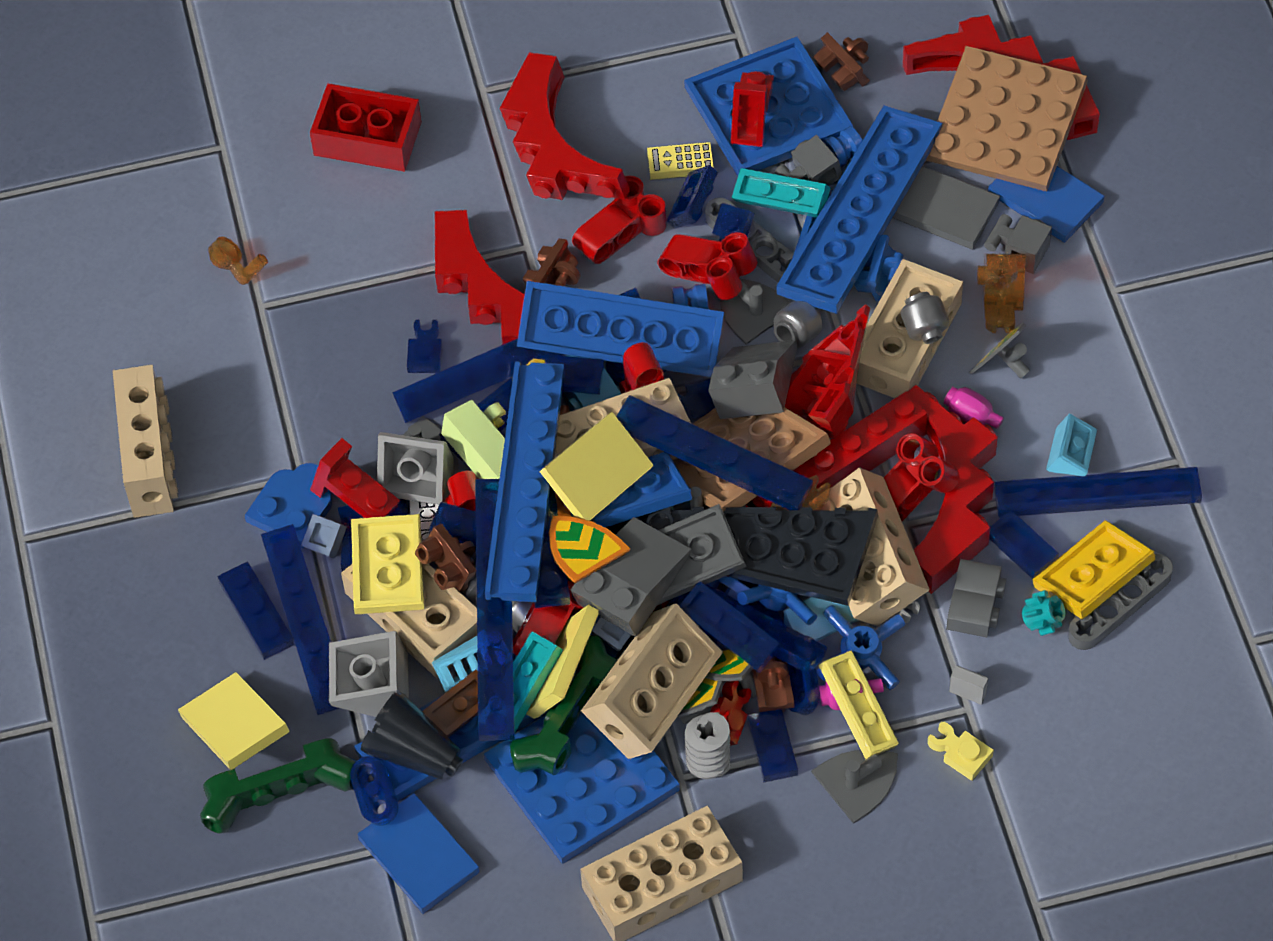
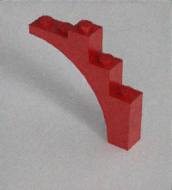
[902,14,1100,141]
[500,52,630,200]
[435,210,536,356]
[908,385,998,594]

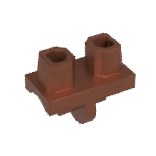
[813,32,870,91]
[523,238,581,286]
[415,523,477,592]
[752,648,794,714]

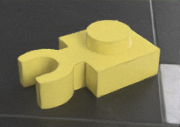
[927,721,994,781]

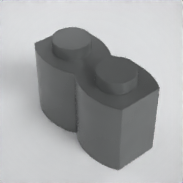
[946,559,1007,638]

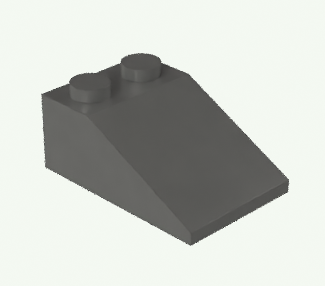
[709,340,798,419]
[571,517,692,637]

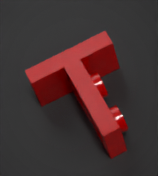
[731,71,774,147]
[310,438,400,518]

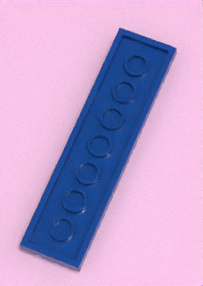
[776,105,942,314]

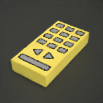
[647,142,714,180]

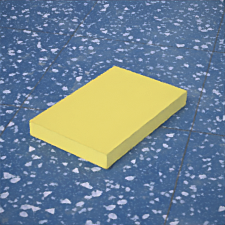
[539,412,654,521]
[351,514,424,614]
[526,605,599,719]
[178,672,289,770]

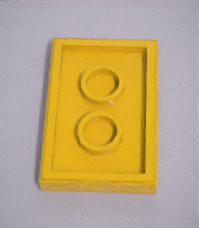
[1032,520,1155,620]

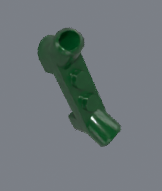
[509,635,618,776]
[200,738,360,834]

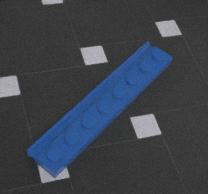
[485,362,565,602]

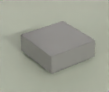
[949,666,988,705]

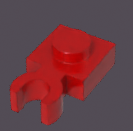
[710,680,751,746]

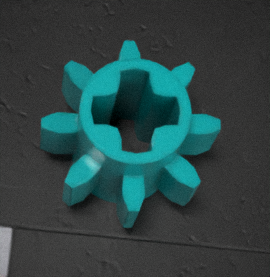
[1022,590,1065,636]

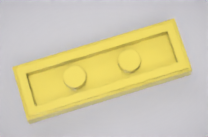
[819,650,899,759]

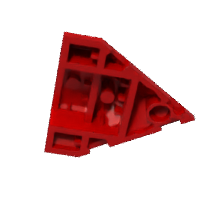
[785,304,870,439]

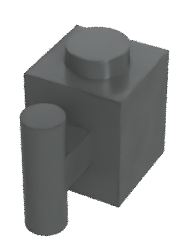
[775,135,843,186]
[984,214,1052,274]

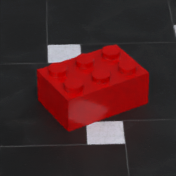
[310,83,422,172]

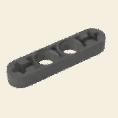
[705,197,794,282]
[1068,554,1173,650]

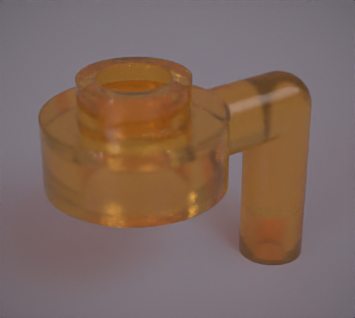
[208,236,268,285]

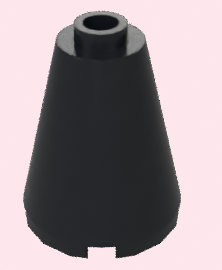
[360,690,463,780]

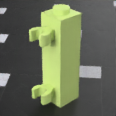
[441,400,506,499]

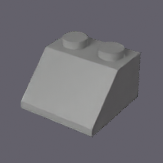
[377,432,454,505]
[329,631,409,717]

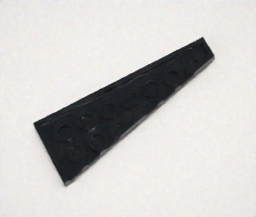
[605,507,878,606]

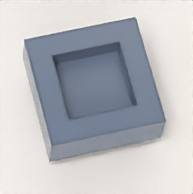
[301,514,347,558]
[591,618,631,652]

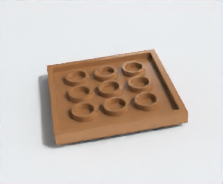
[926,46,1088,192]
[673,408,831,512]

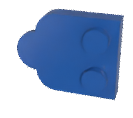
[244,463,332,549]

